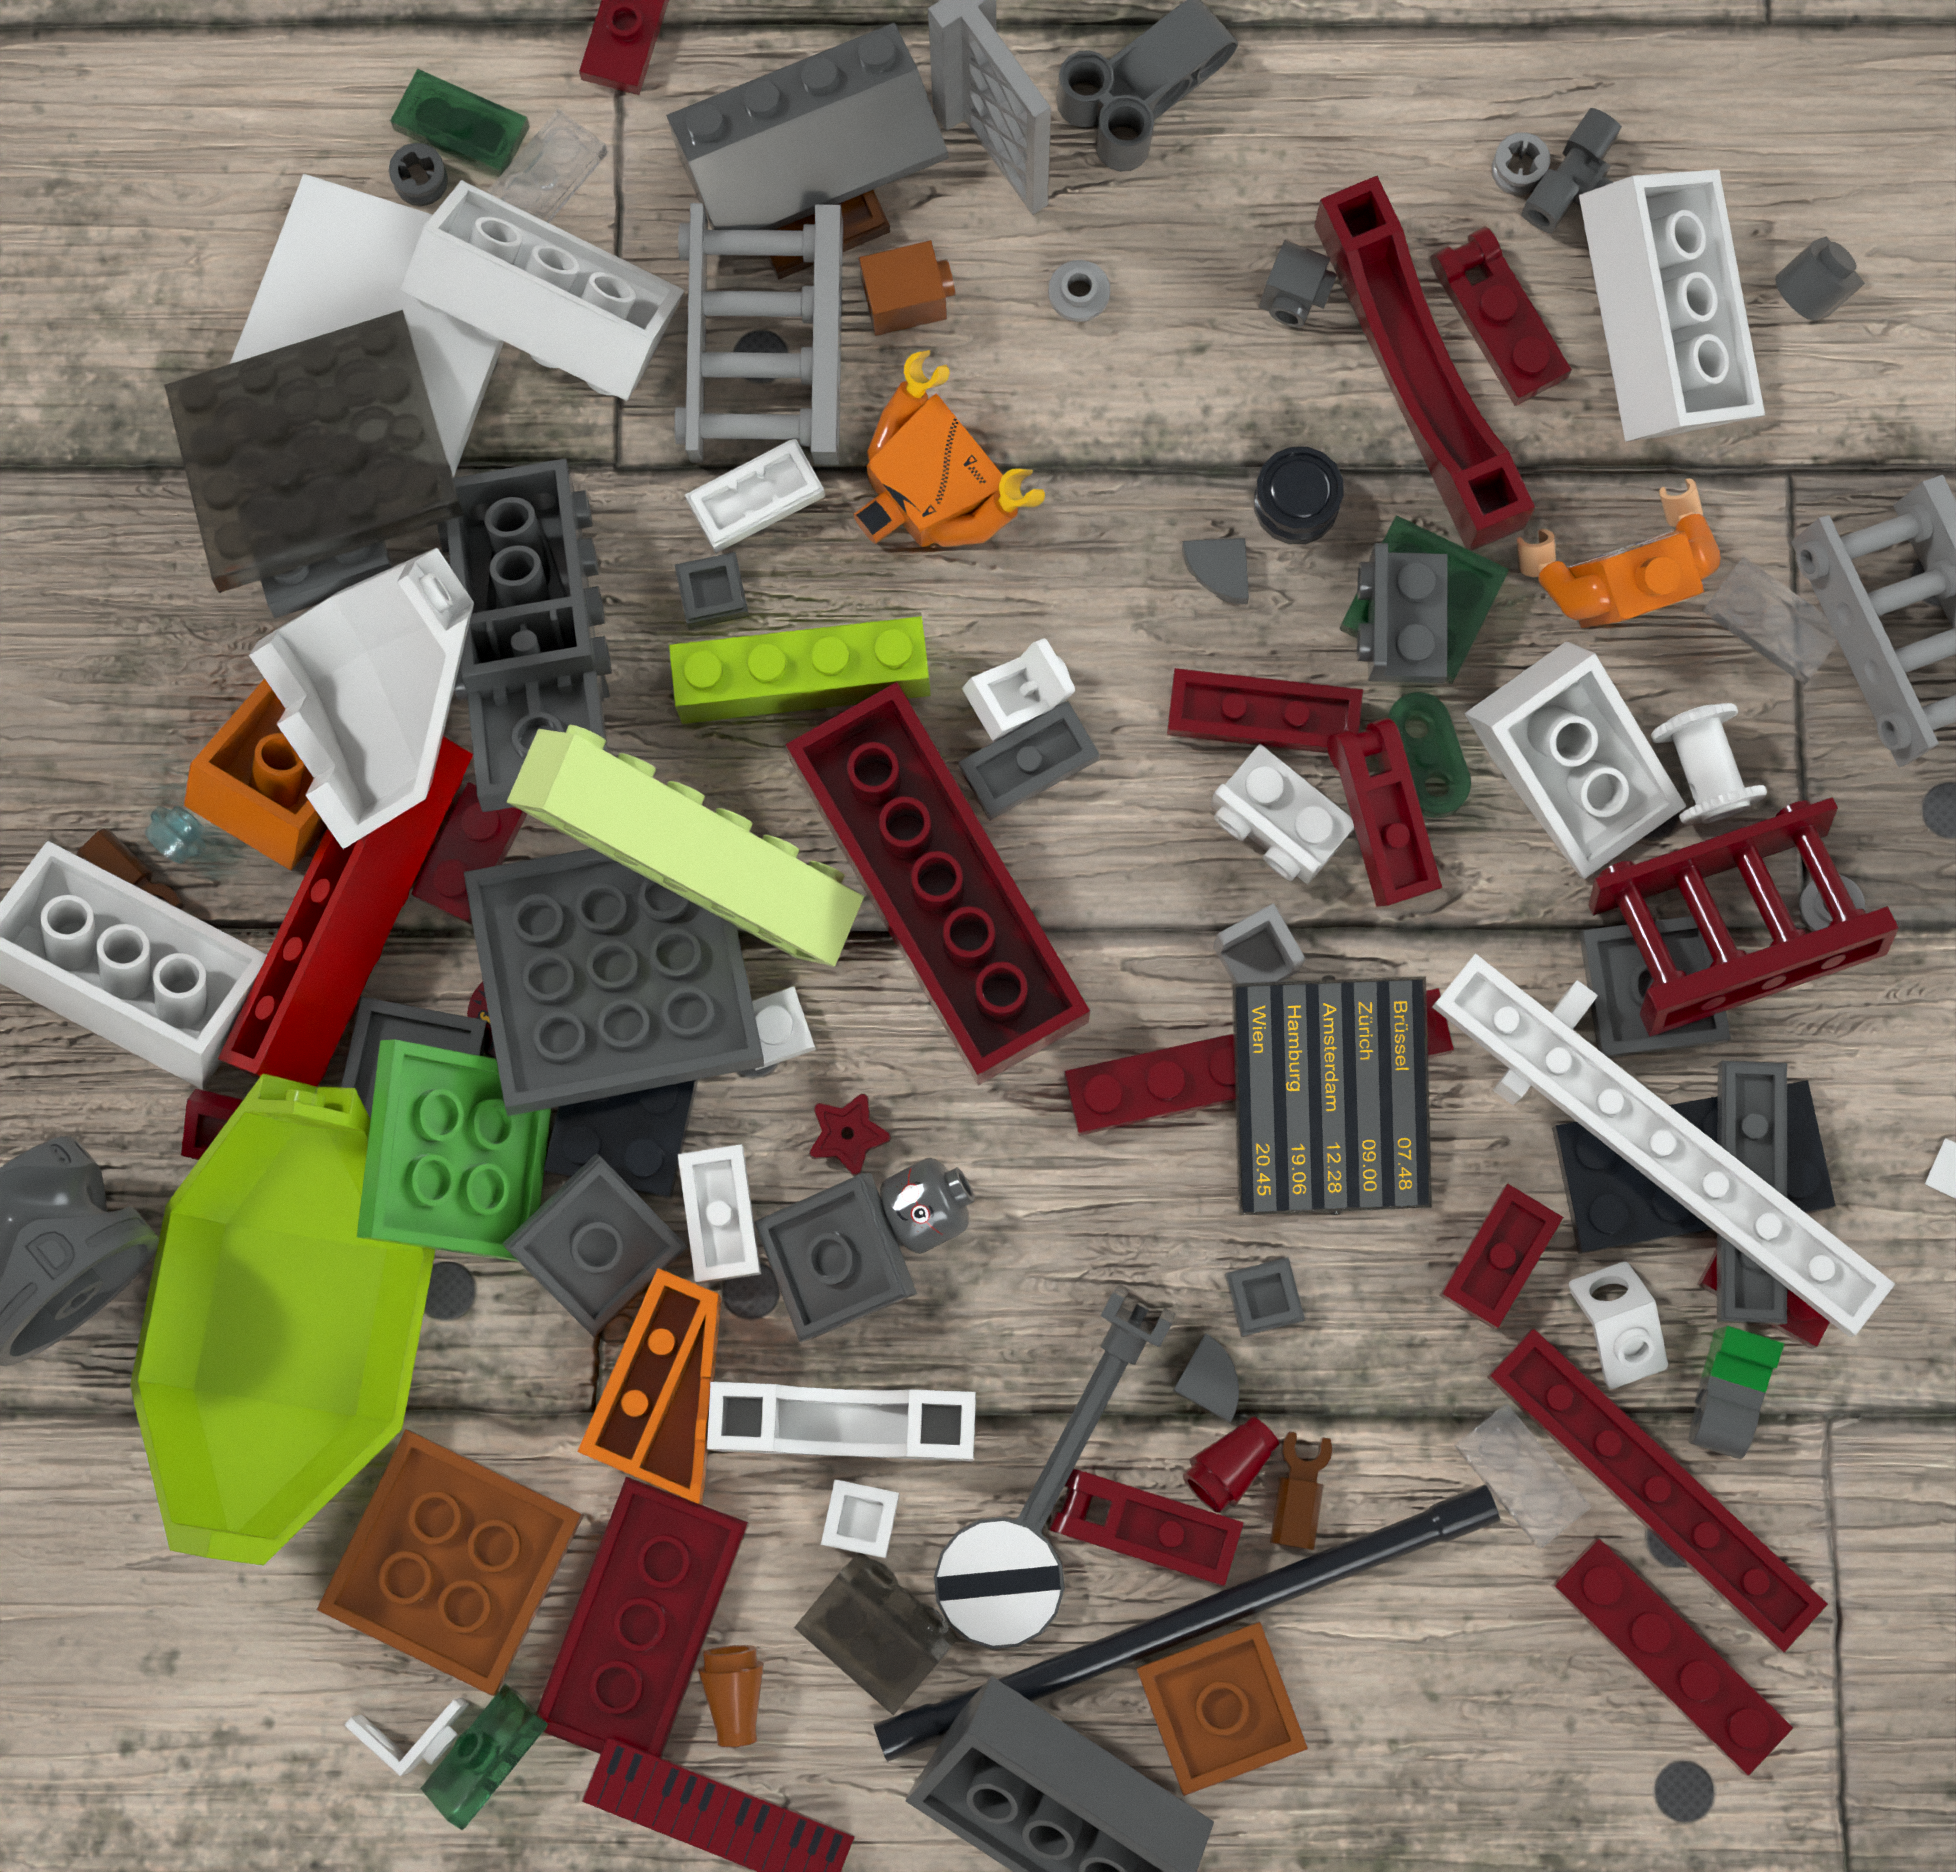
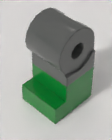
[1689,1325,1785,1460]

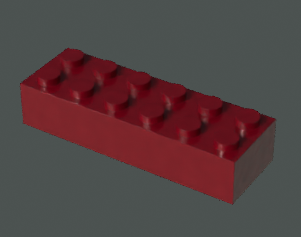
[785,682,1090,1086]

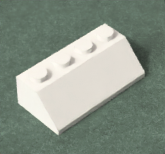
[1579,169,1765,442]
[400,180,685,401]
[0,841,267,1090]

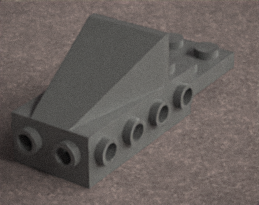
[437,458,612,812]

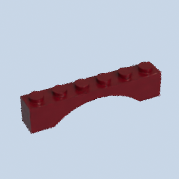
[1314,175,1535,552]

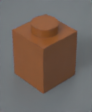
[859,240,956,336]

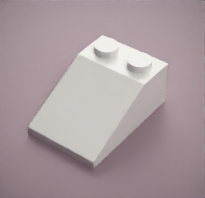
[1464,641,1687,879]

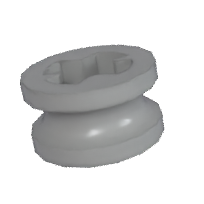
[1491,132,1550,196]

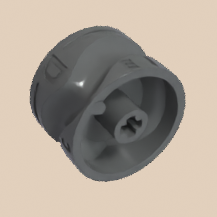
[0,1136,159,1366]

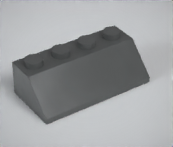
[666,22,949,230]
[905,1676,1214,1872]

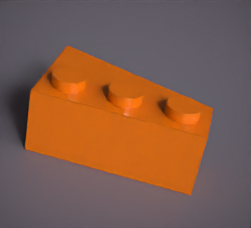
[577,1268,722,1505]

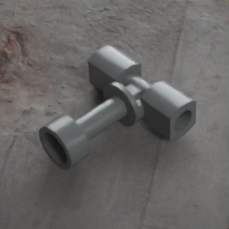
[1521,107,1622,234]

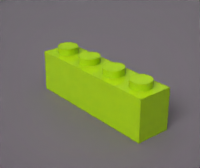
[669,616,931,724]

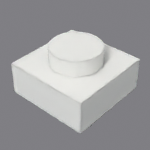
[752,987,816,1070]
[821,1480,900,1558]

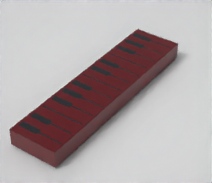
[582,1736,855,1872]

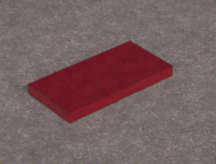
[530,1477,749,1757]

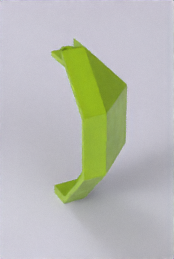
[130,1073,436,1566]

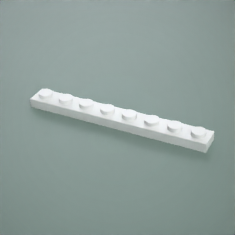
[1432,953,1895,1337]

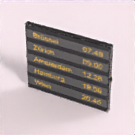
[1231,975,1432,1215]

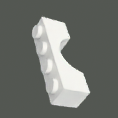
[707,1382,976,1461]

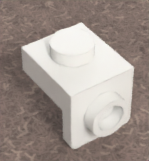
[961,638,1075,742]

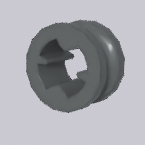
[389,143,448,206]

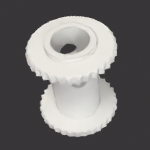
[1651,703,1767,825]

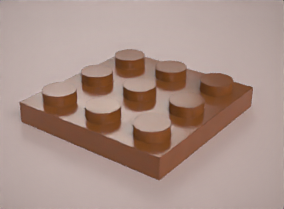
[316,1429,584,1696]

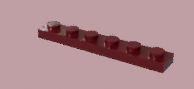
[1064,988,1454,1136]
[1487,1328,1828,1653]

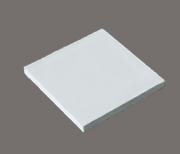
[217,174,504,478]

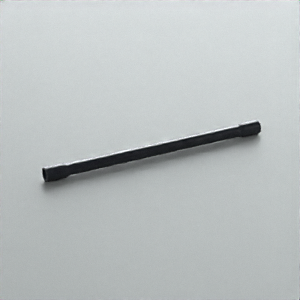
[873,1484,1500,1762]

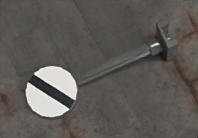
[934,1284,1176,1649]

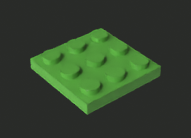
[357,1039,551,1262]

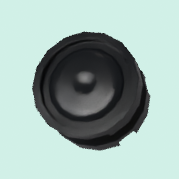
[1254,447,1344,544]

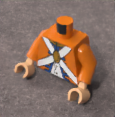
[1517,478,1721,628]

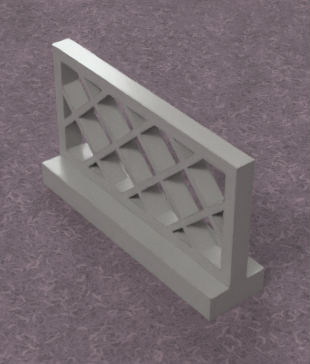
[928,0,1051,215]

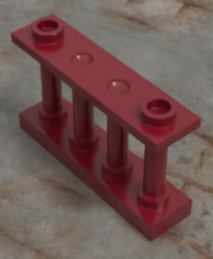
[1588,797,1899,1037]

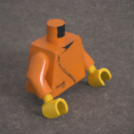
[853,350,1045,547]

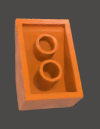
[184,678,327,871]

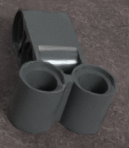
[1057,0,1239,172]

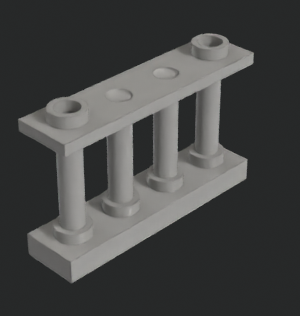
[675,203,843,465]
[1791,474,1956,768]

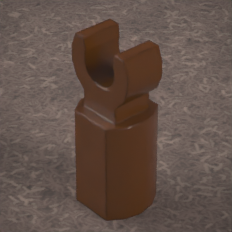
[76,828,184,910]
[1270,1431,1333,1550]

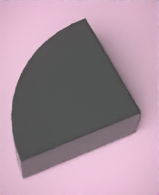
[1182,538,1249,604]
[1173,1333,1239,1423]

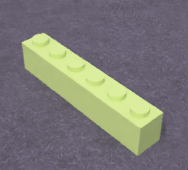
[507,725,864,967]

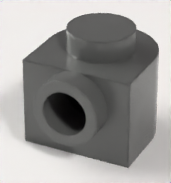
[1775,236,1865,321]
[1259,240,1338,327]

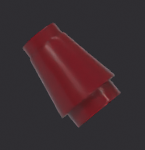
[1183,1417,1279,1513]

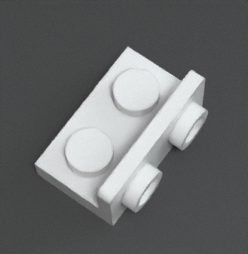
[1210,744,1355,885]

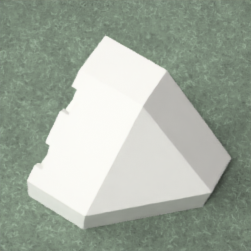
[249,548,474,849]

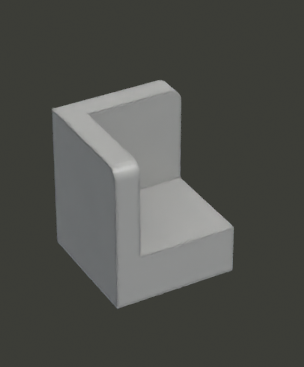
[1213,903,1305,986]

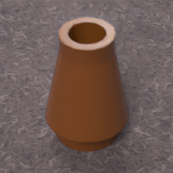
[698,1645,764,1747]

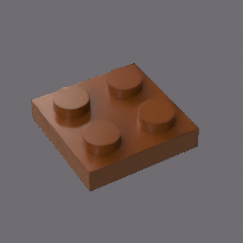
[1136,1621,1308,1796]

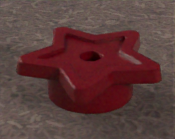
[809,1094,891,1176]

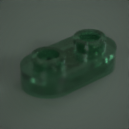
[1387,692,1471,818]

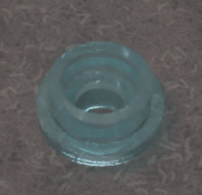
[144,806,206,864]

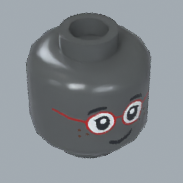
[880,1158,975,1254]

